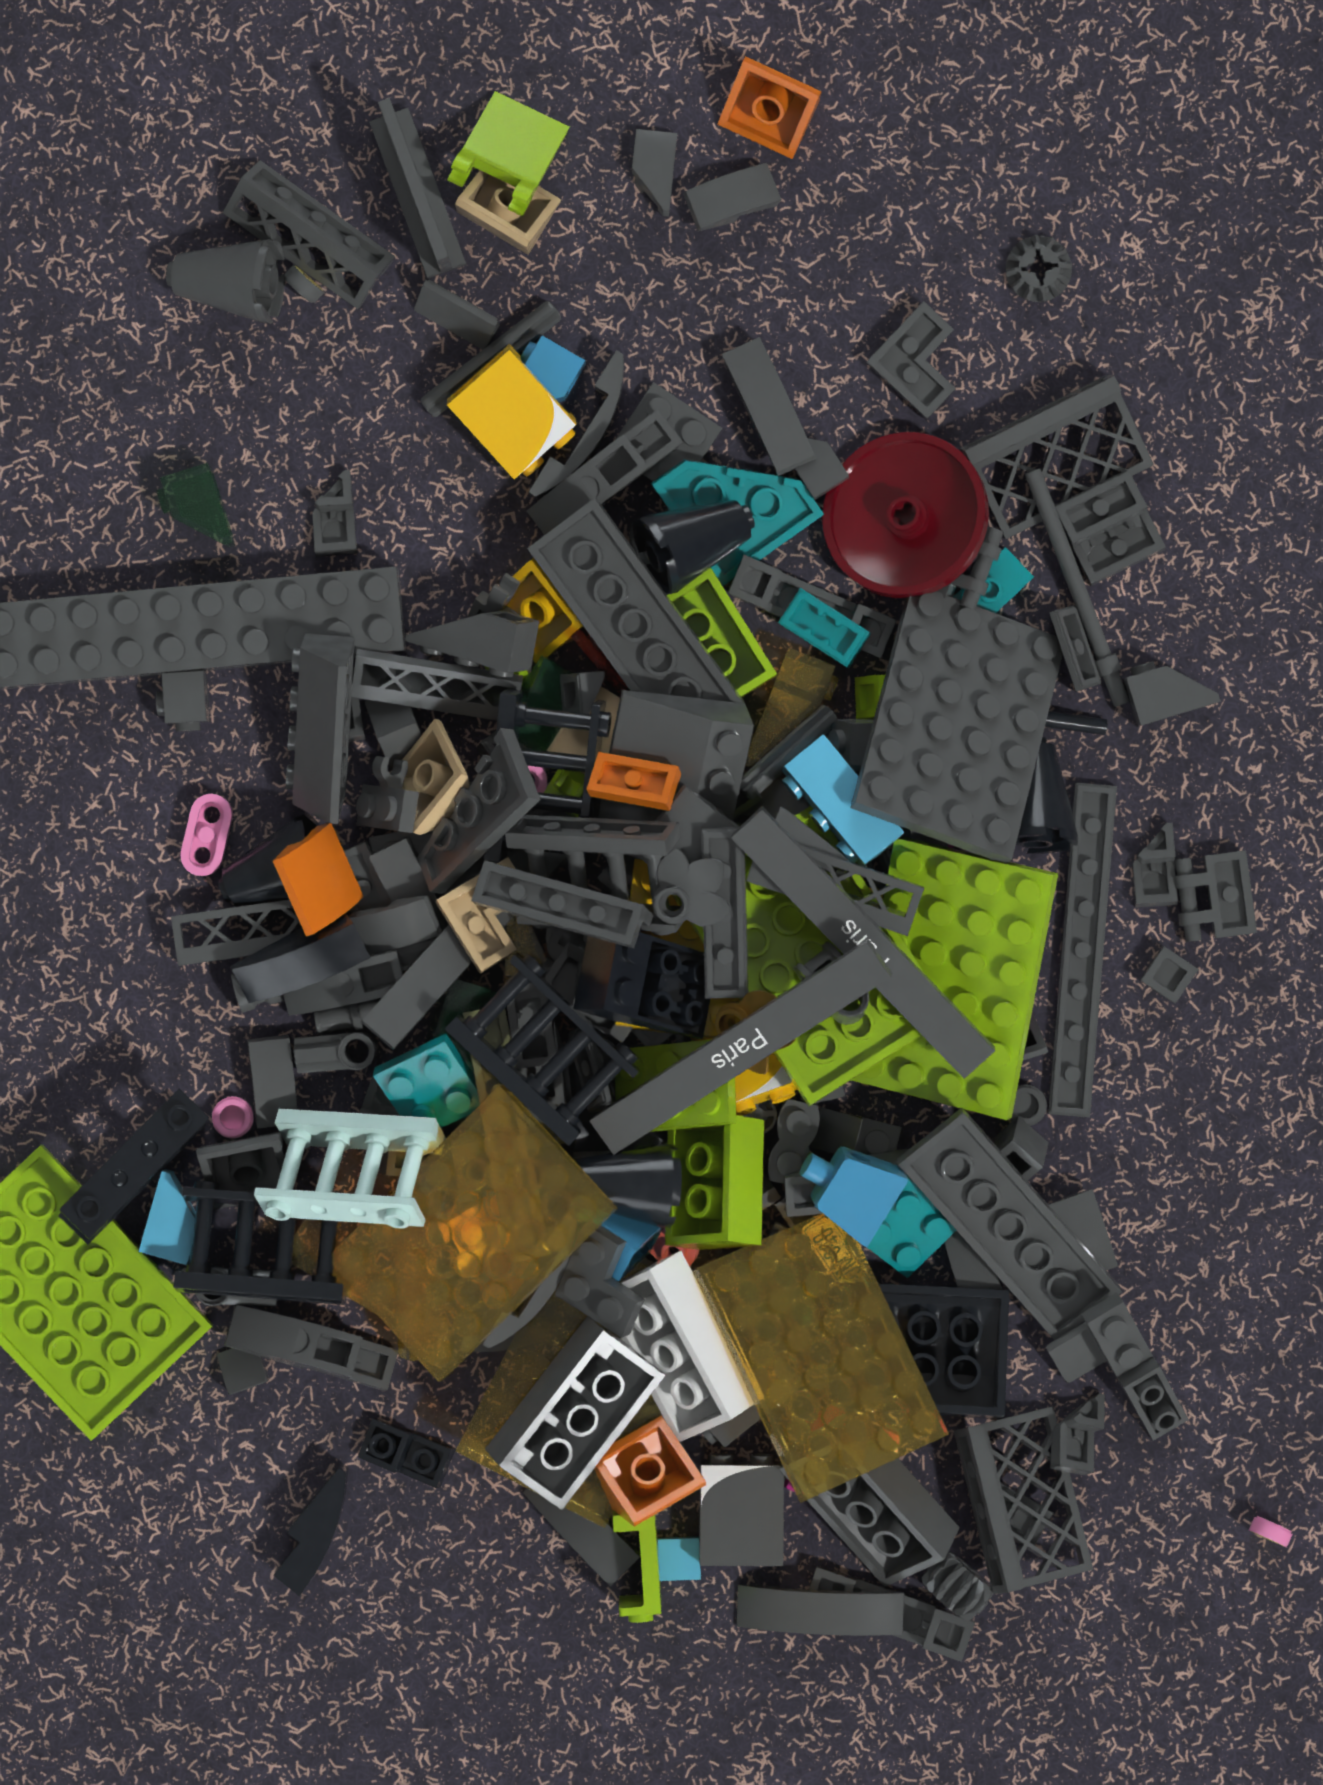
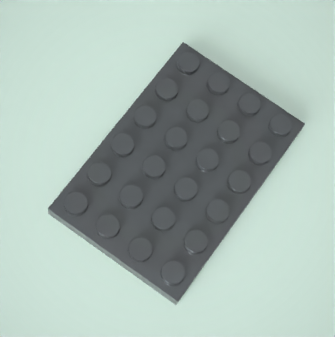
[850,591,1063,863]

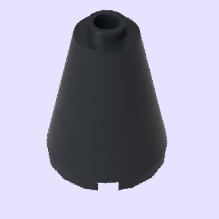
[633,500,755,595]
[1016,737,1078,854]
[218,813,319,907]
[562,1143,682,1228]

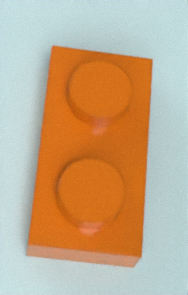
[587,752,682,811]

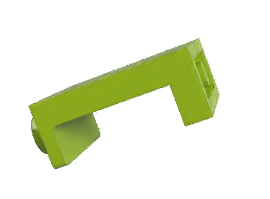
[613,1510,661,1623]

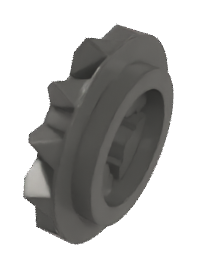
[1005,235,1072,302]

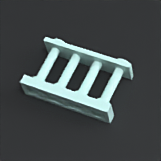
[254,1109,447,1229]

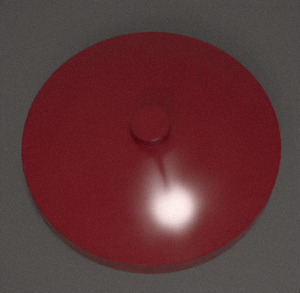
[822,432,989,598]

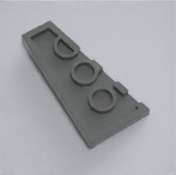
[417,728,541,894]

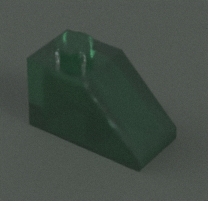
[156,463,236,548]

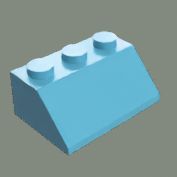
[782,734,904,866]

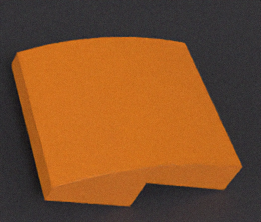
[273,823,364,936]

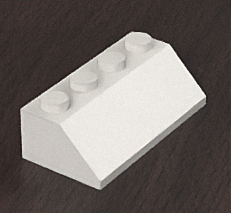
[620,1251,761,1442]

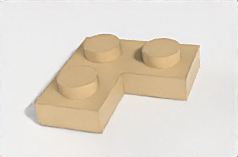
[436,857,517,974]

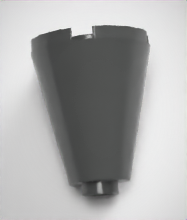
[166,239,285,324]

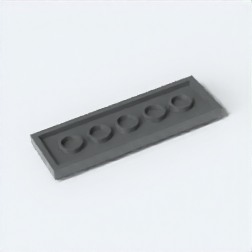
[527,498,745,703]
[897,1108,1122,1340]

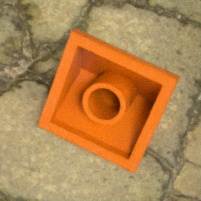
[717,56,821,159]
[594,1415,706,1527]

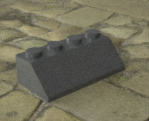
[286,633,355,824]
[485,1316,665,1510]
[779,1409,960,1587]

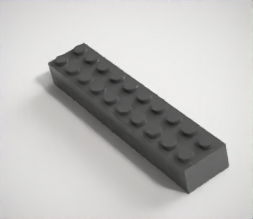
[0,567,407,690]

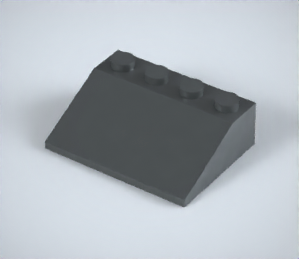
[595,690,754,860]

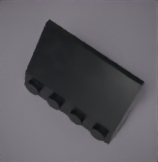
[835,1282,1009,1419]

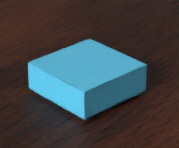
[658,1536,701,1581]

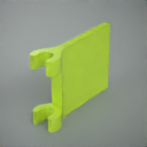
[447,91,570,217]

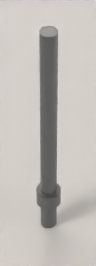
[1025,468,1130,707]

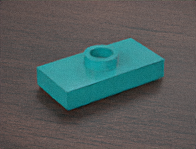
[953,547,1034,613]
[778,588,871,668]

